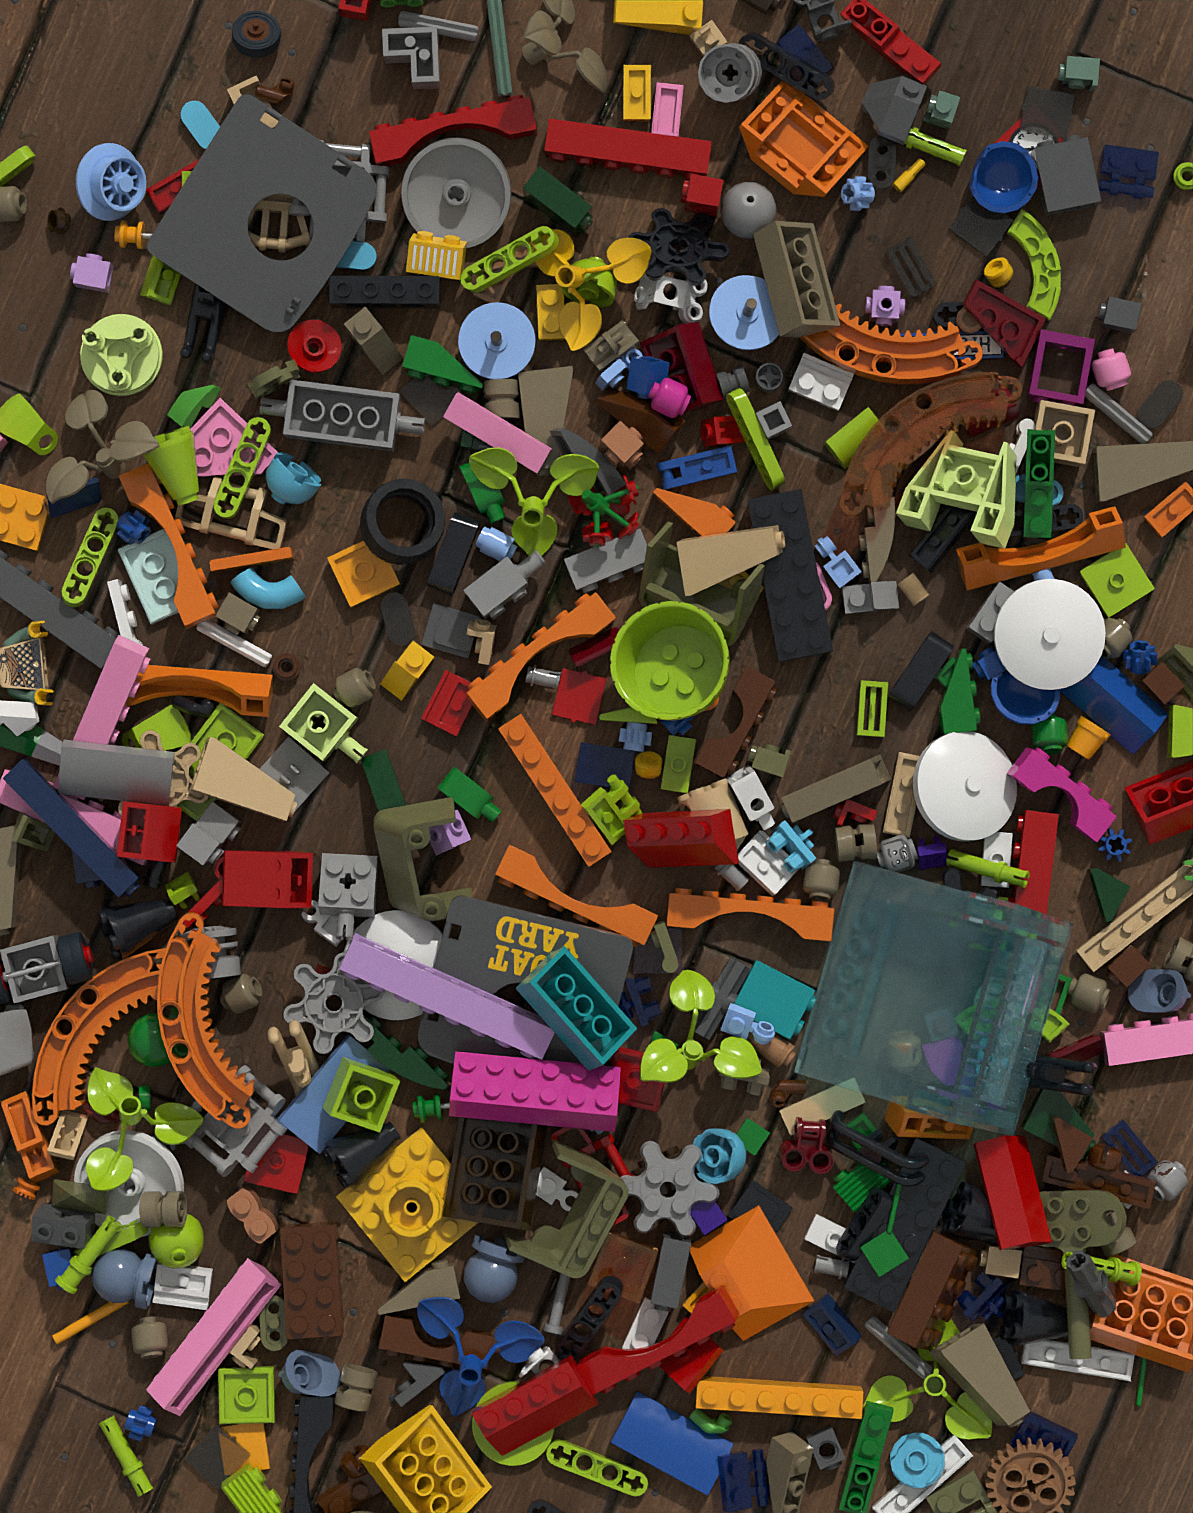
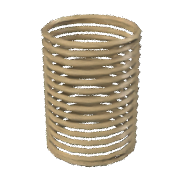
[898,573,929,606]

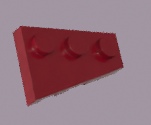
[962,280,1046,367]

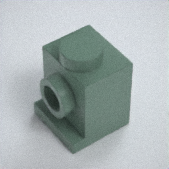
[1058,56,1100,92]
[923,91,960,130]

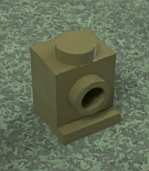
[747,743,791,778]

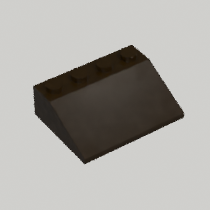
[442,1117,547,1231]

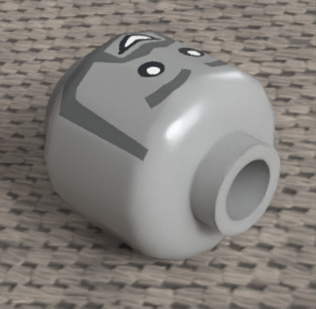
[877,835,918,874]

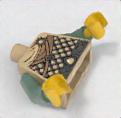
[0,620,54,706]

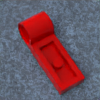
[184,858,223,928]

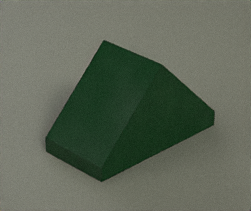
[1087,867,1131,922]

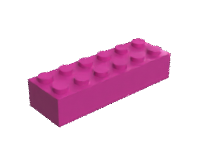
[449,1051,621,1132]

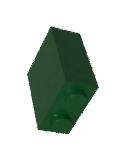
[523,166,593,238]

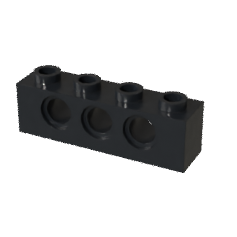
[329,276,441,309]

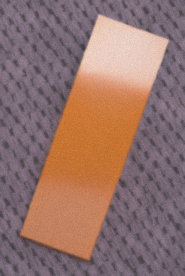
[0,1091,60,1183]

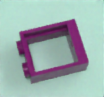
[1026,329,1095,407]

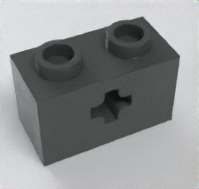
[31,1203,96,1249]

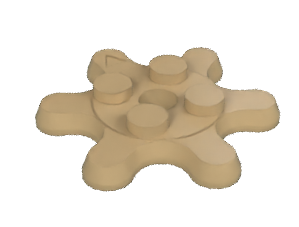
[118,730,209,815]

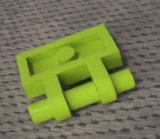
[581,774,643,845]

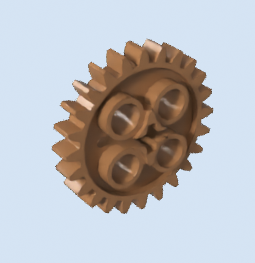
[985,1438,1076,1513]

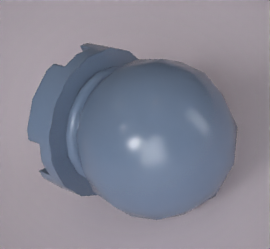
[464,1234,525,1303]
[91,1249,158,1309]

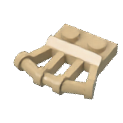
[248,194,311,253]

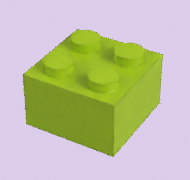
[322,1057,400,1132]

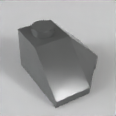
[860,76,927,145]

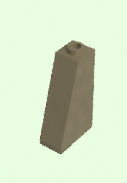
[518,366,573,477]
[1093,441,1193,504]
[781,754,891,823]
[0,825,22,936]
[929,1324,1030,1428]

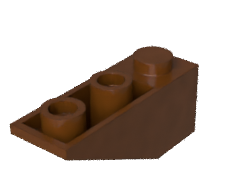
[595,388,685,453]

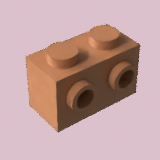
[598,421,644,472]

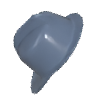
[1128,969,1191,1013]
[278,1350,341,1397]

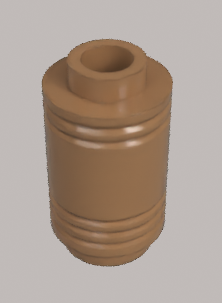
[746,1032,796,1068]

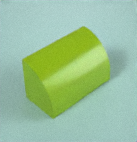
[824,407,887,470]

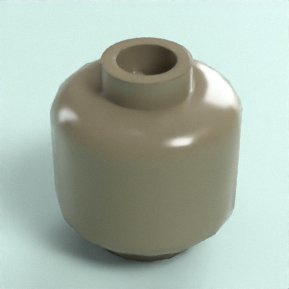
[0,186,27,223]
[1101,618,1133,659]
[333,668,376,708]
[803,859,840,901]
[1067,973,1111,1014]
[220,974,263,1014]
[131,1317,168,1359]

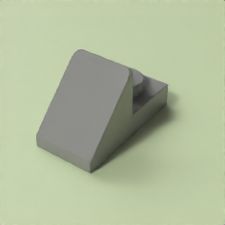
[842,581,899,614]

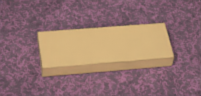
[882,752,920,838]
[779,1077,866,1136]

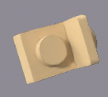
[466,619,497,665]
[230,1322,261,1369]

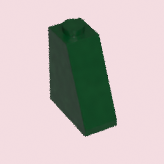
[1020,1089,1095,1159]

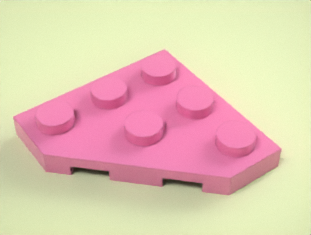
[190,398,277,477]

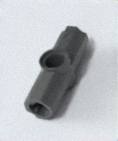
[689,957,751,1040]
[1066,1250,1116,1318]

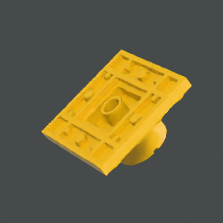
[336,1127,479,1282]

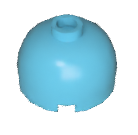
[266,452,321,504]
[692,1128,746,1184]

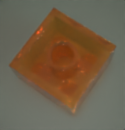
[588,1230,659,1304]

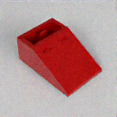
[222,850,313,908]

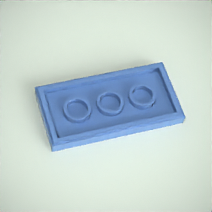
[277,1034,390,1154]

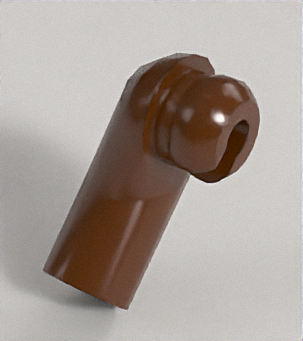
[254,78,295,104]
[769,1080,806,1108]

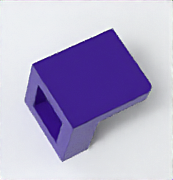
[691,1202,727,1235]

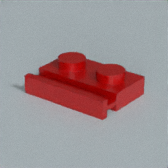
[421,670,473,737]

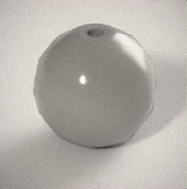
[720,182,777,239]

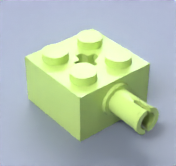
[279,683,368,763]

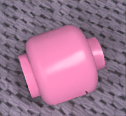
[1092,348,1131,391]

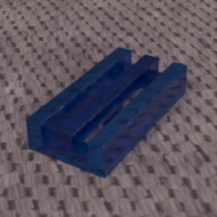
[1101,1119,1158,1177]

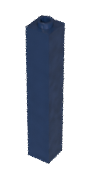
[3,759,142,897]

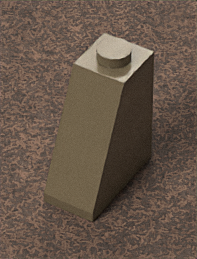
[344,307,404,376]

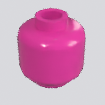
[648,378,691,418]

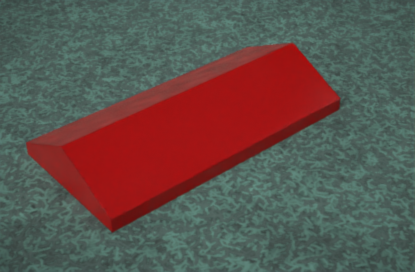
[973,1135,1052,1251]

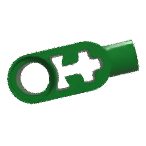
[459,462,506,524]
[437,766,502,823]

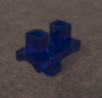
[618,976,662,1026]
[956,1271,1007,1322]

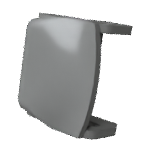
[0,1004,34,1076]

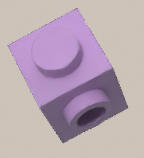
[70,253,114,293]

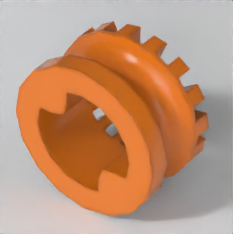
[13,1177,41,1200]

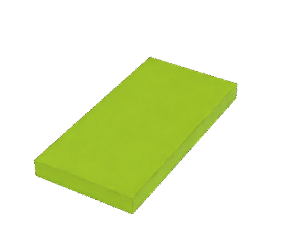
[177,703,265,821]

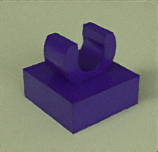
[917,836,947,870]

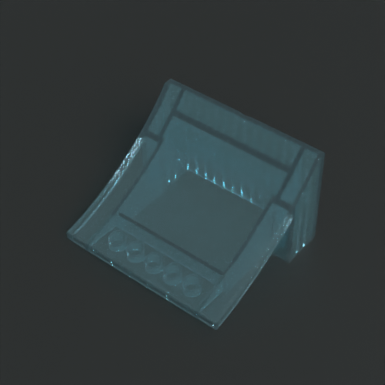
[794,861,1074,1136]

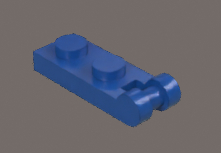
[656,445,737,491]

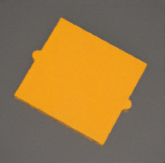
[218,1423,270,1475]

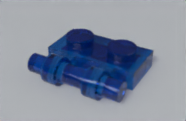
[1098,144,1159,199]
[718,1449,770,1513]

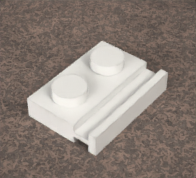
[788,353,854,411]
[738,830,799,897]
[153,1262,213,1310]

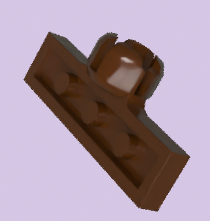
[1042,1144,1157,1209]
[317,1444,382,1513]

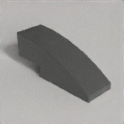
[550,428,626,496]

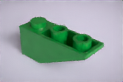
[402,335,484,394]
[937,648,980,735]

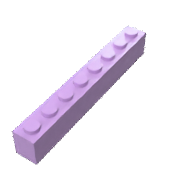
[339,933,555,1059]

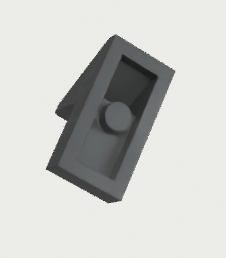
[394,1360,446,1407]

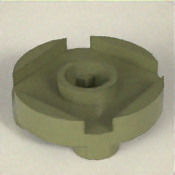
[246,360,300,398]

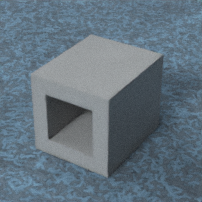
[755,401,792,440]

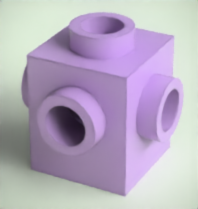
[865,286,905,327]
[429,810,471,856]

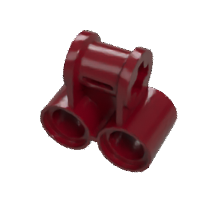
[778,1117,834,1174]

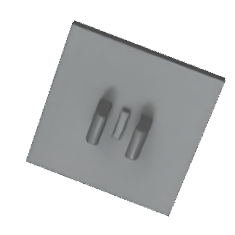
[260,736,329,811]

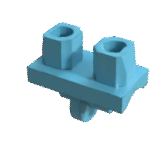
[766,820,816,873]

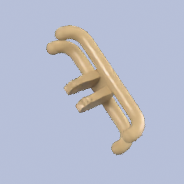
[268,1020,320,1096]

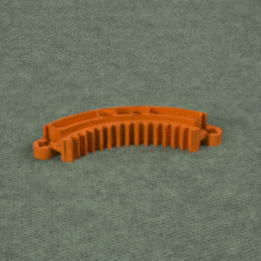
[799,297,983,384]
[157,912,255,1129]
[32,948,166,1125]

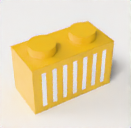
[406,231,467,280]

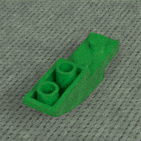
[1024,429,1055,538]
[839,1401,894,1513]

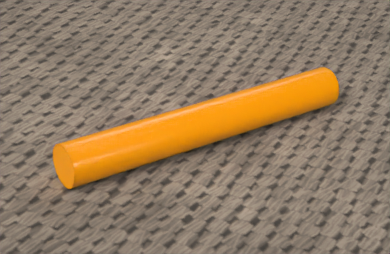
[52,1301,129,1345]

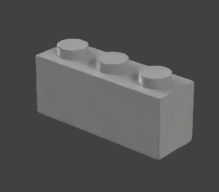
[564,529,647,594]

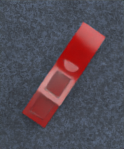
[840,0,941,85]

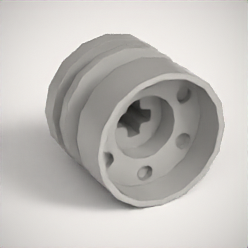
[698,43,762,103]
[179,925,241,978]

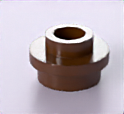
[273,653,301,681]

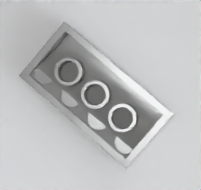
[59,740,175,806]

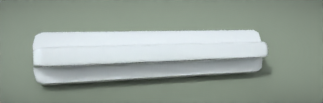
[196,620,272,667]

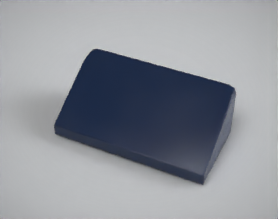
[43,477,101,518]
[802,1293,861,1357]

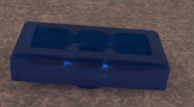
[778,25,833,83]

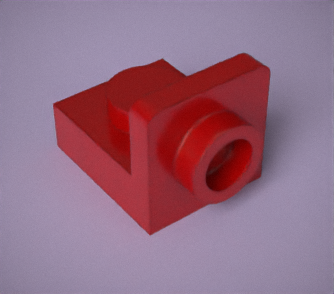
[700,416,745,447]
[833,799,877,827]

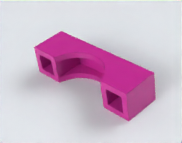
[1006,747,1117,842]

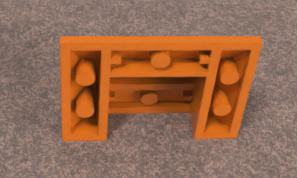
[739,80,869,197]
[690,1205,814,1341]

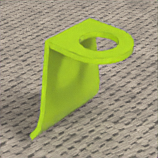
[0,394,58,455]
[122,704,191,751]

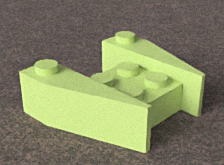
[896,430,1017,549]

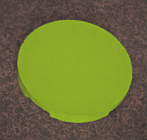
[472,1381,554,1466]

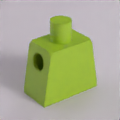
[1167,705,1193,758]

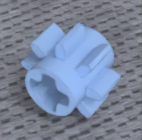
[841,176,875,211]
[619,722,652,752]

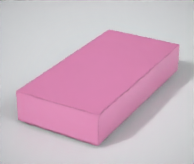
[651,82,684,136]

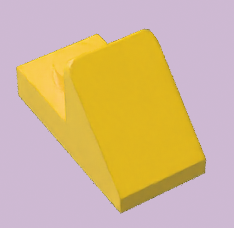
[380,641,435,701]

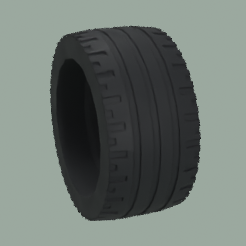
[360,479,445,565]

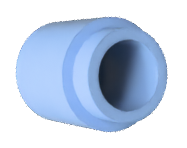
[475,527,518,562]

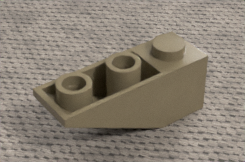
[766,1432,814,1513]

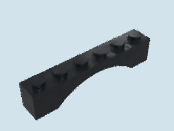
[289,1394,335,1513]

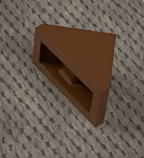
[1050,1116,1093,1173]

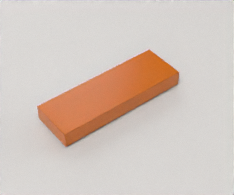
[209,547,294,573]

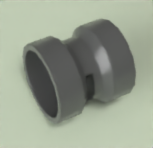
[755,363,783,394]
[716,366,750,400]

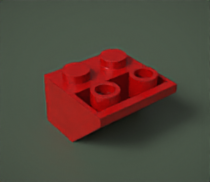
[117,801,182,863]

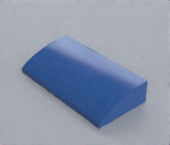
[611,1391,733,1496]

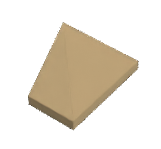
[47,1110,89,1160]

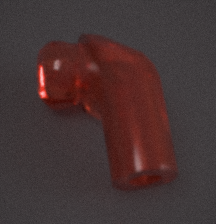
[81,1101,120,1124]

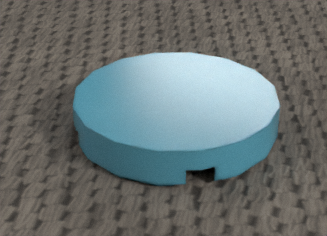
[890,1433,945,1489]

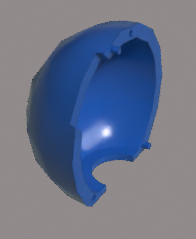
[969,141,1038,213]
[991,672,1060,725]

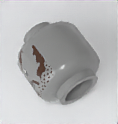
[1147,1160,1188,1201]

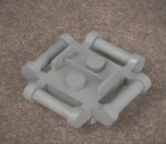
[289,140,390,242]
[184,1065,287,1177]

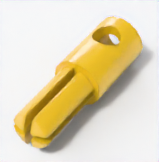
[892,159,926,192]

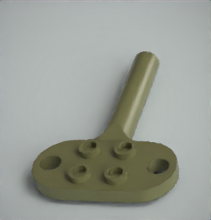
[1038,1190,1127,1359]

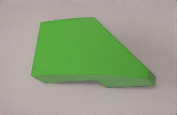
[167,385,221,428]

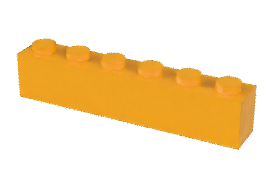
[695,1376,863,1419]

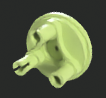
[80,314,163,396]

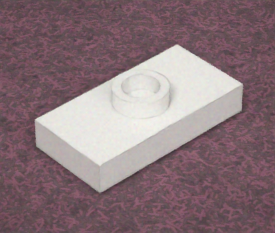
[980,832,1013,888]
[804,1214,855,1263]

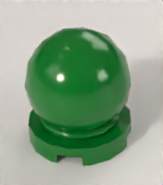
[127,1007,188,1067]

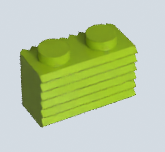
[221,1463,282,1513]

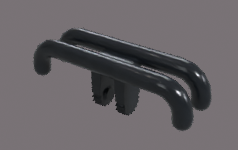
[180,283,224,363]
[999,1050,1098,1096]
[826,1110,929,1187]

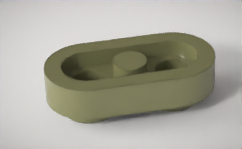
[260,1294,289,1351]

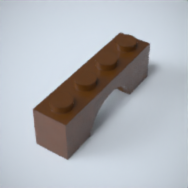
[694,666,777,778]
[379,1313,494,1370]

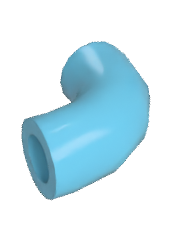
[230,568,306,609]

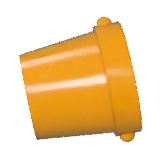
[1067,716,1111,760]

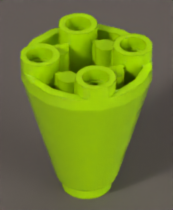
[143,426,199,506]

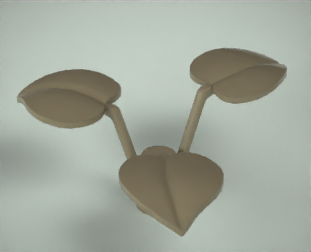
[522,0,607,95]
[46,390,160,504]

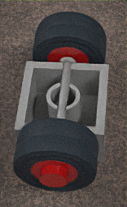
[0,932,94,1004]

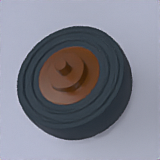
[232,11,281,58]

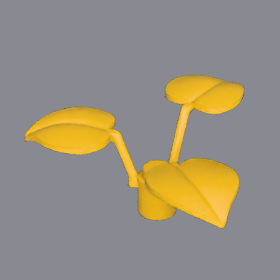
[530,229,651,351]

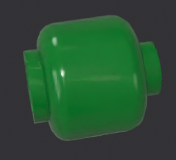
[1031,713,1069,755]

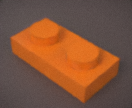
[1143,481,1193,538]

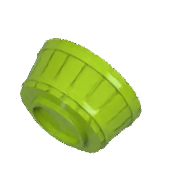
[610,601,730,721]

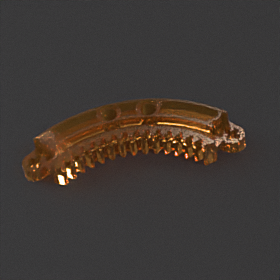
[840,372,1022,518]

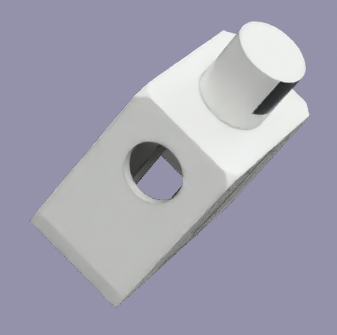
[725,765,775,831]

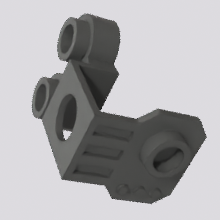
[792,0,852,43]

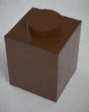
[1138,662,1185,706]
[1104,944,1151,988]

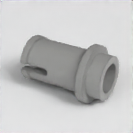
[525,665,561,690]
[714,865,749,891]
[814,1255,850,1280]

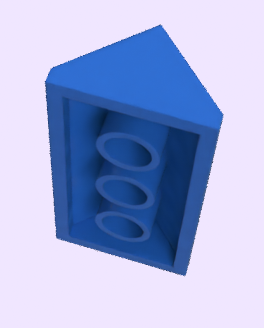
[1060,657,1169,755]

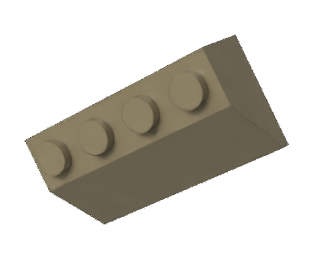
[753,221,841,337]

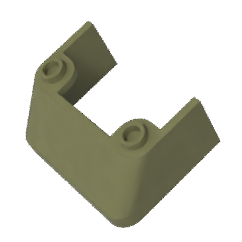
[639,521,765,646]
[373,797,473,921]
[503,1139,628,1278]

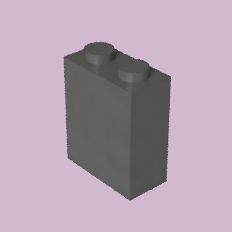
[1030,135,1101,217]
[650,1232,691,1312]

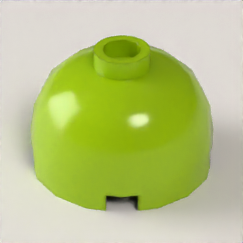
[562,257,617,308]
[148,1214,204,1269]

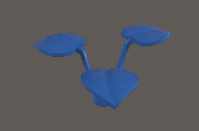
[417,1297,545,1417]

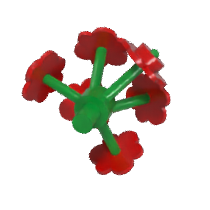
[568,475,639,547]

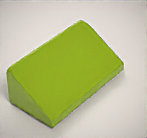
[140,256,181,305]

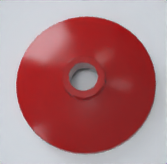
[287,320,342,373]

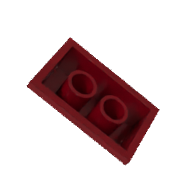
[640,322,724,416]

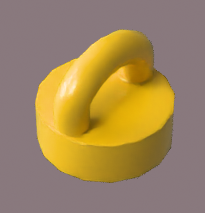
[984,257,1013,288]
[635,751,662,779]

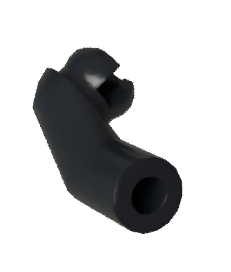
[172,695,215,718]

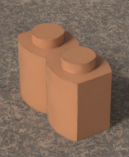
[227,1185,279,1244]

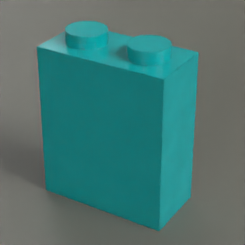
[734,959,817,1039]

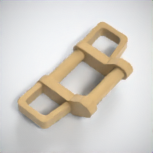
[175,476,287,549]

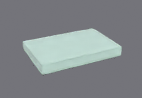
[117,529,179,625]

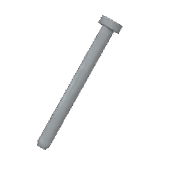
[543,1273,570,1334]

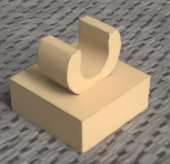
[689,20,727,57]

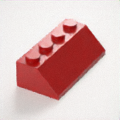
[1124,761,1193,845]
[623,809,739,868]
[472,1355,598,1456]

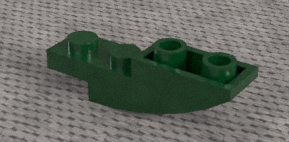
[363,1014,449,1090]

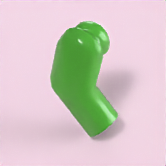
[689,1408,732,1434]

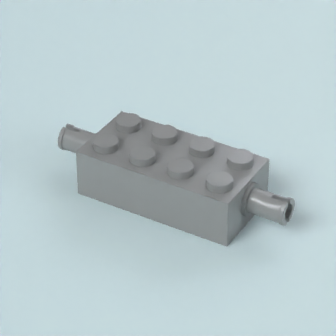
[260,380,425,452]

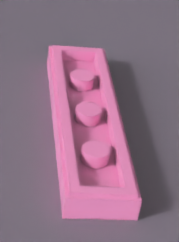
[443,392,552,473]

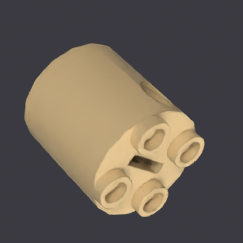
[677,778,749,851]

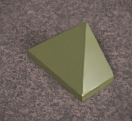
[1157,644,1193,699]
[12,811,55,852]
[52,1179,108,1214]

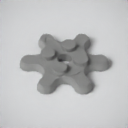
[283,952,384,1054]
[620,1141,720,1237]

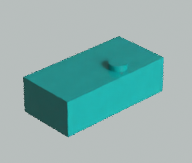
[516,946,637,1071]

